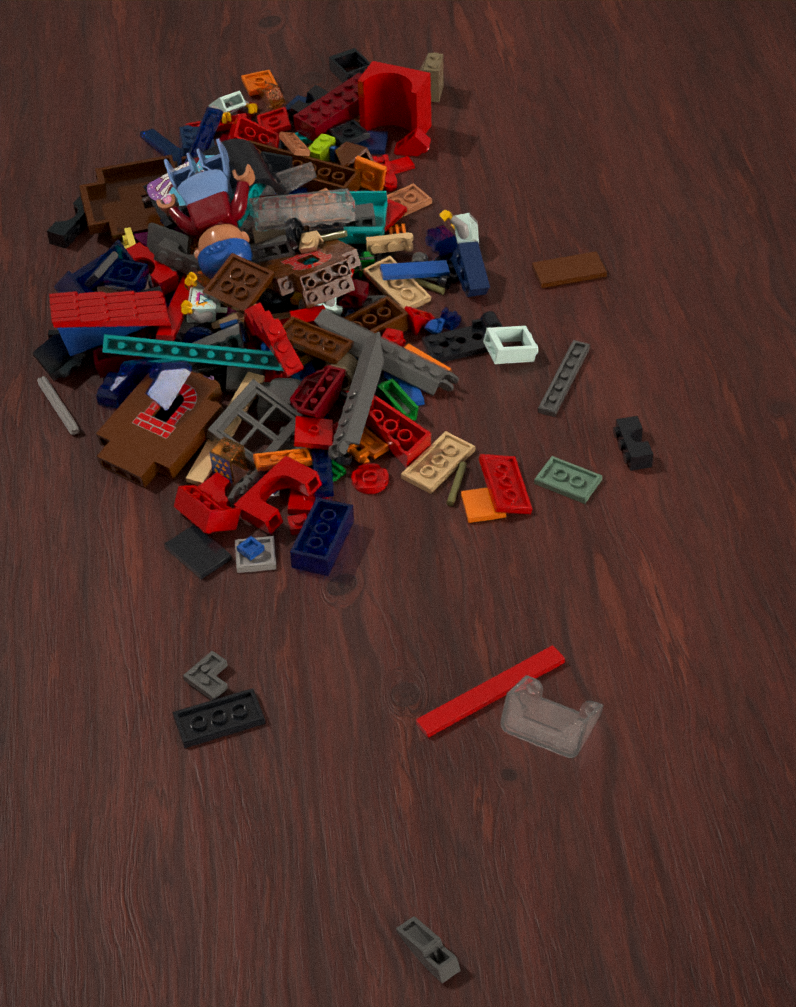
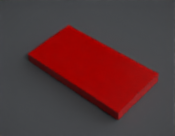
[479,454,533,514]

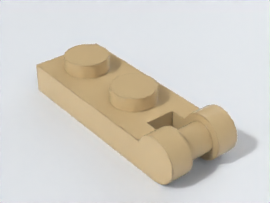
[366,233,414,254]

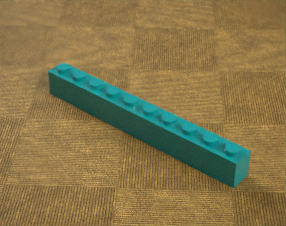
[102,334,283,371]

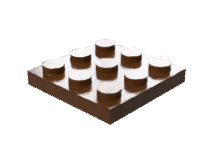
[202,253,275,314]

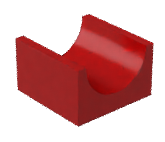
[358,61,432,134]

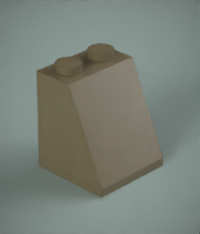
[420,52,444,102]

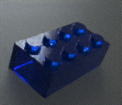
[290,497,354,576]

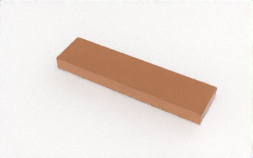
[279,132,310,156]

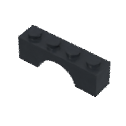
[47,196,88,249]

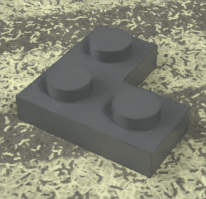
[183,651,228,700]

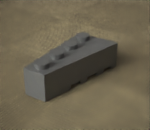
[173,323,246,373]

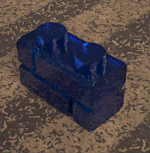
[425,225,458,256]

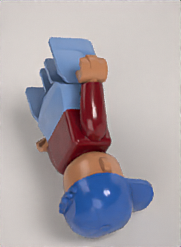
[156,138,255,279]

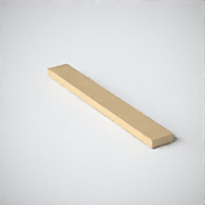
[186,372,265,486]

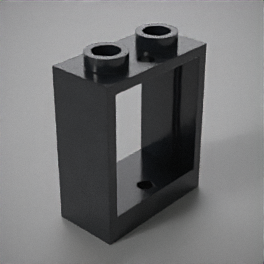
[329,48,370,83]

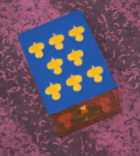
[209,437,247,483]

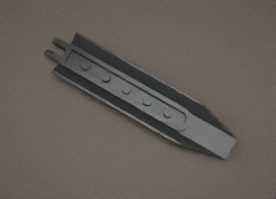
[314,309,459,396]
[328,332,384,459]

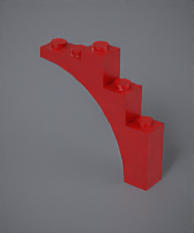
[244,303,304,377]

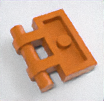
[347,427,389,464]

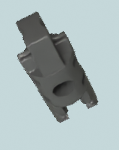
[228,469,264,507]

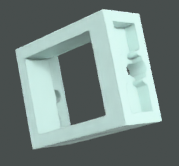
[483,326,538,364]

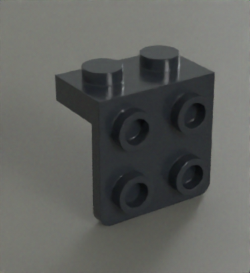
[33,334,86,381]

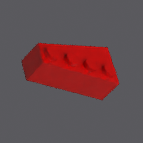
[366,395,431,468]

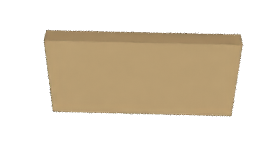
[363,256,431,309]
[401,431,476,494]

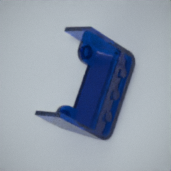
[54,240,135,293]
[108,358,192,411]

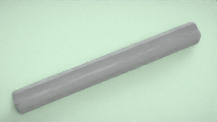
[37,376,80,435]

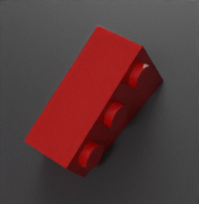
[174,485,241,534]

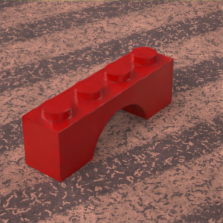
[123,242,179,295]

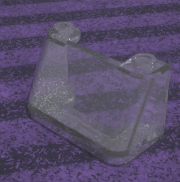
[500,675,603,758]

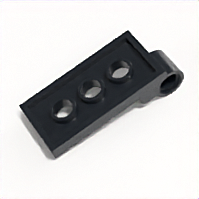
[422,311,502,363]

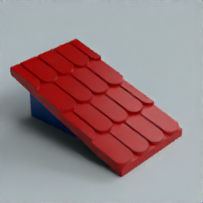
[49,291,171,356]

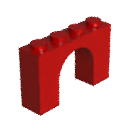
[234,456,322,535]

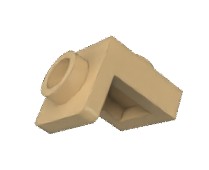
[299,231,324,253]

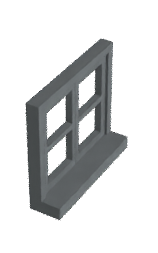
[206,379,305,468]

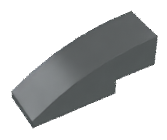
[396,916,461,983]

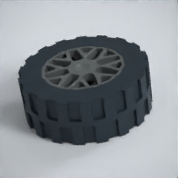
[258,287,295,314]

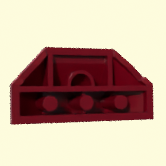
[289,365,345,419]

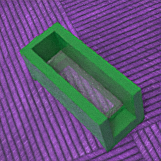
[377,378,418,421]

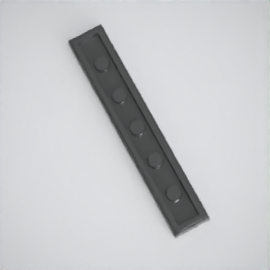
[538,340,590,417]

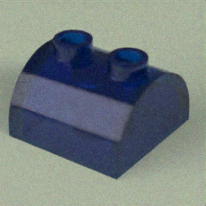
[103,258,149,292]

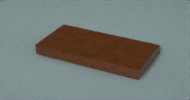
[532,251,607,288]
[283,316,354,365]

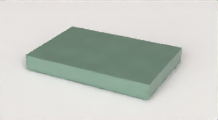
[534,456,602,504]

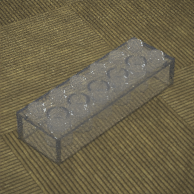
[249,189,355,232]

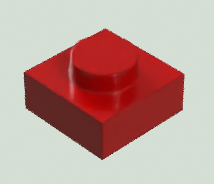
[287,513,310,535]

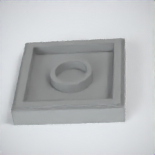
[235,536,276,573]

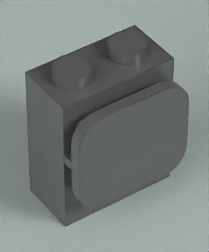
[257,378,306,422]

